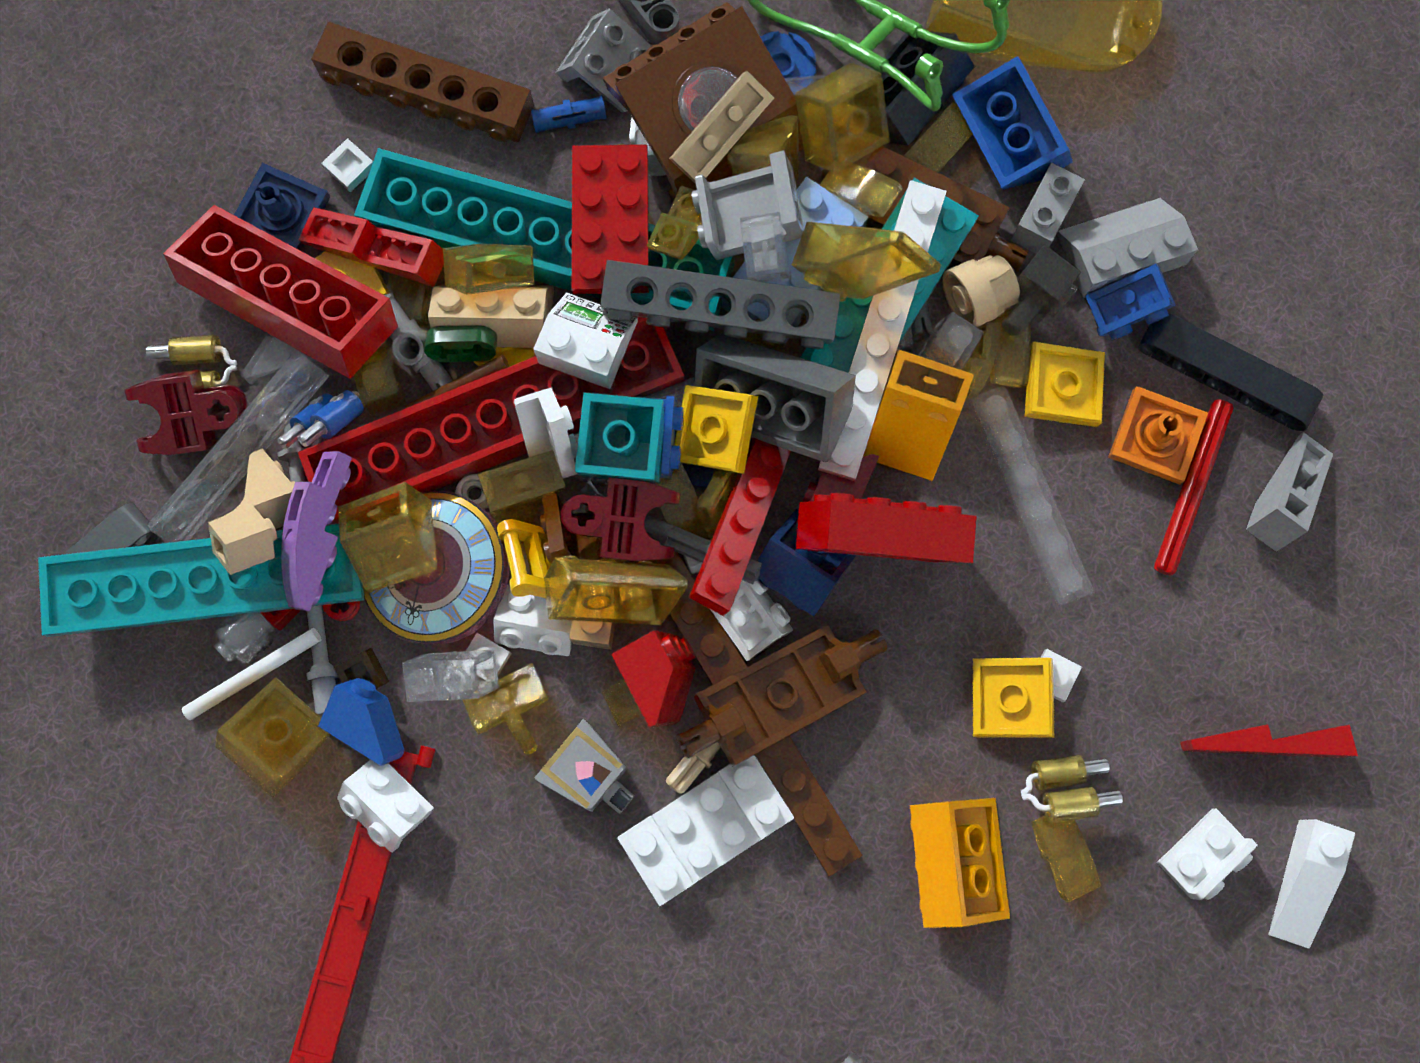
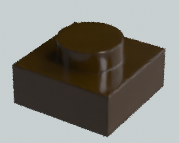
[334,648,389,689]

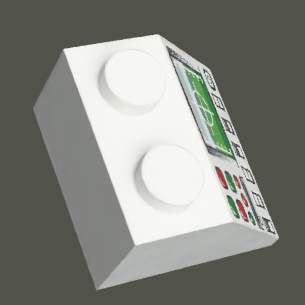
[533,292,638,389]

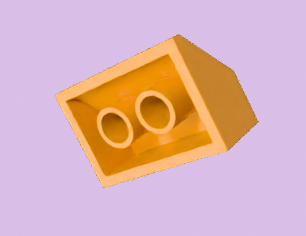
[910,798,1010,928]

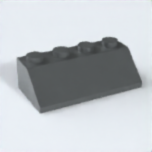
[695,333,856,463]

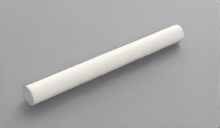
[182,628,321,720]

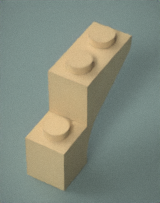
[208,449,295,575]

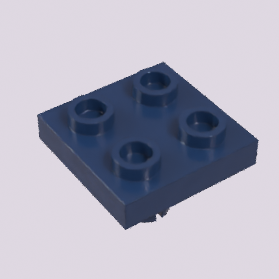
[234,163,331,251]

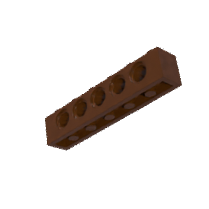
[311,22,534,143]

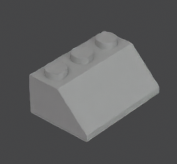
[1057,198,1198,299]

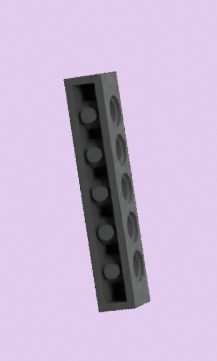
[600,260,840,349]

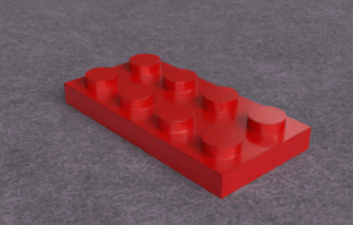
[572,144,649,294]

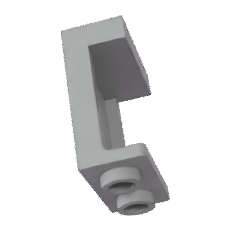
[692,150,805,260]

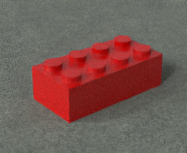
[796,493,977,563]

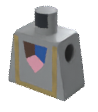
[535,719,635,814]

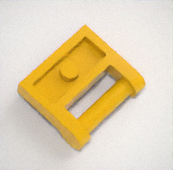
[497,519,576,603]

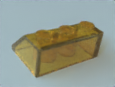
[544,556,688,625]

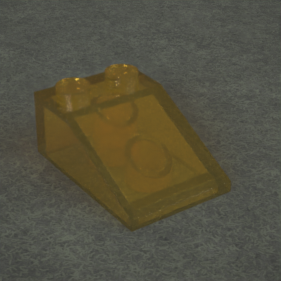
[792,222,941,302]

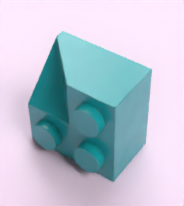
[575,393,664,484]

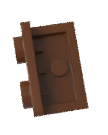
[540,493,603,582]

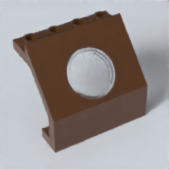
[603,2,810,220]

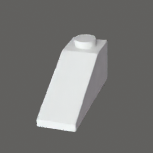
[1269,819,1355,948]

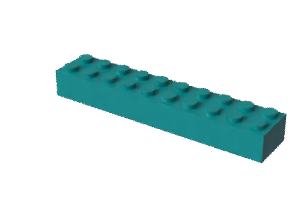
[354,148,735,331]

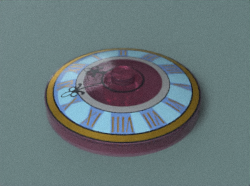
[360,491,510,645]

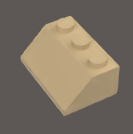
[428,284,554,348]

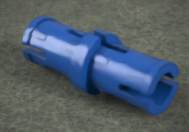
[531,96,607,133]

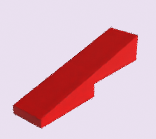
[298,207,449,287]
[1180,724,1358,758]

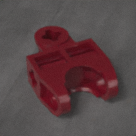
[124,369,248,455]
[560,477,681,561]

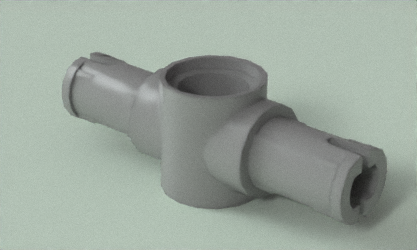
[385,293,453,390]

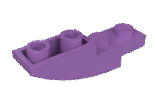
[282,451,352,611]

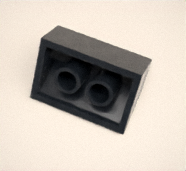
[842,31,975,146]

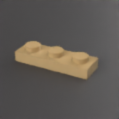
[669,71,774,184]

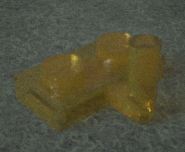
[462,663,549,754]

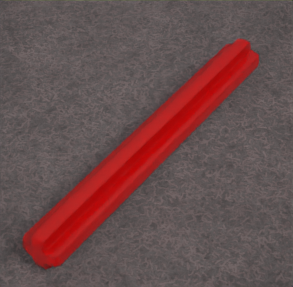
[1154,399,1234,576]

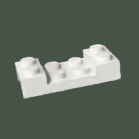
[617,755,794,906]

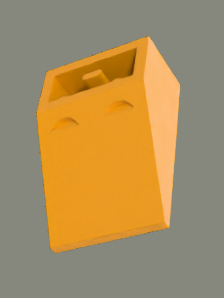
[863,349,974,481]

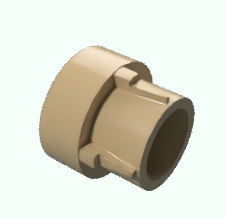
[942,255,1020,330]

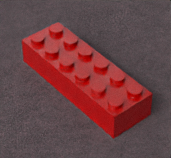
[163,205,398,379]

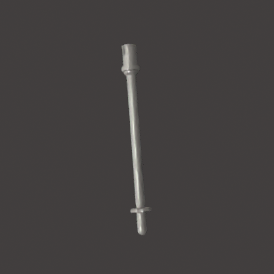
[277,417,339,716]

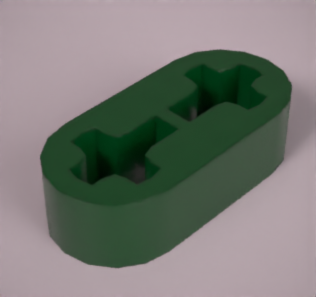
[424,326,497,362]

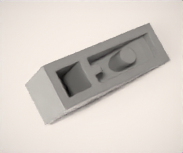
[1246,432,1333,552]

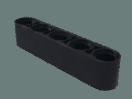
[1138,313,1324,431]

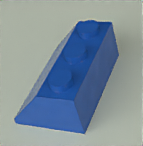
[952,56,1073,190]

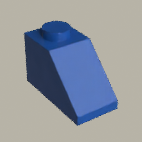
[318,678,405,766]

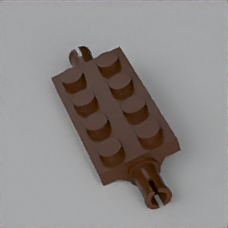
[821,144,1029,272]
[676,625,887,767]

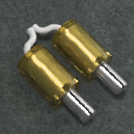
[146,335,237,388]
[1021,755,1123,823]

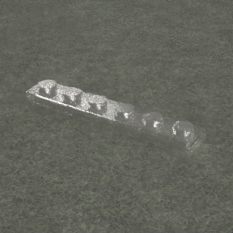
[147,350,329,543]
[968,385,1095,608]

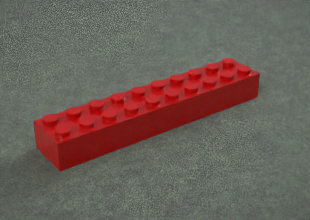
[298,316,685,524]

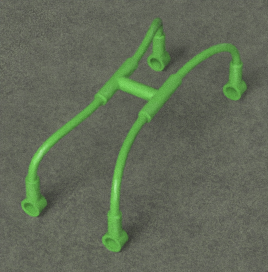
[748,0,1010,111]

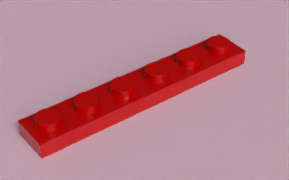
[689,438,791,616]

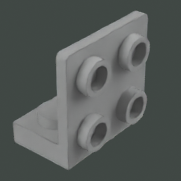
[555,8,652,112]

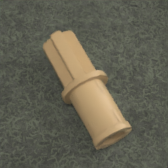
[666,742,721,794]

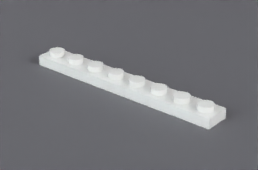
[818,180,947,481]

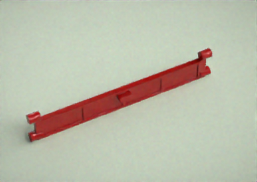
[289,745,436,1063]

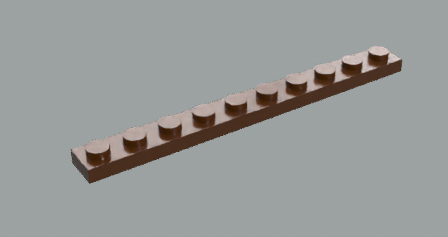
[638,545,863,877]

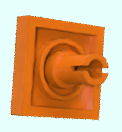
[1108,386,1208,485]

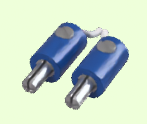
[278,390,364,449]

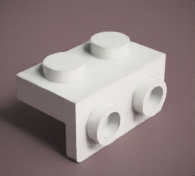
[514,388,578,478]
[494,584,576,656]
[337,760,434,853]

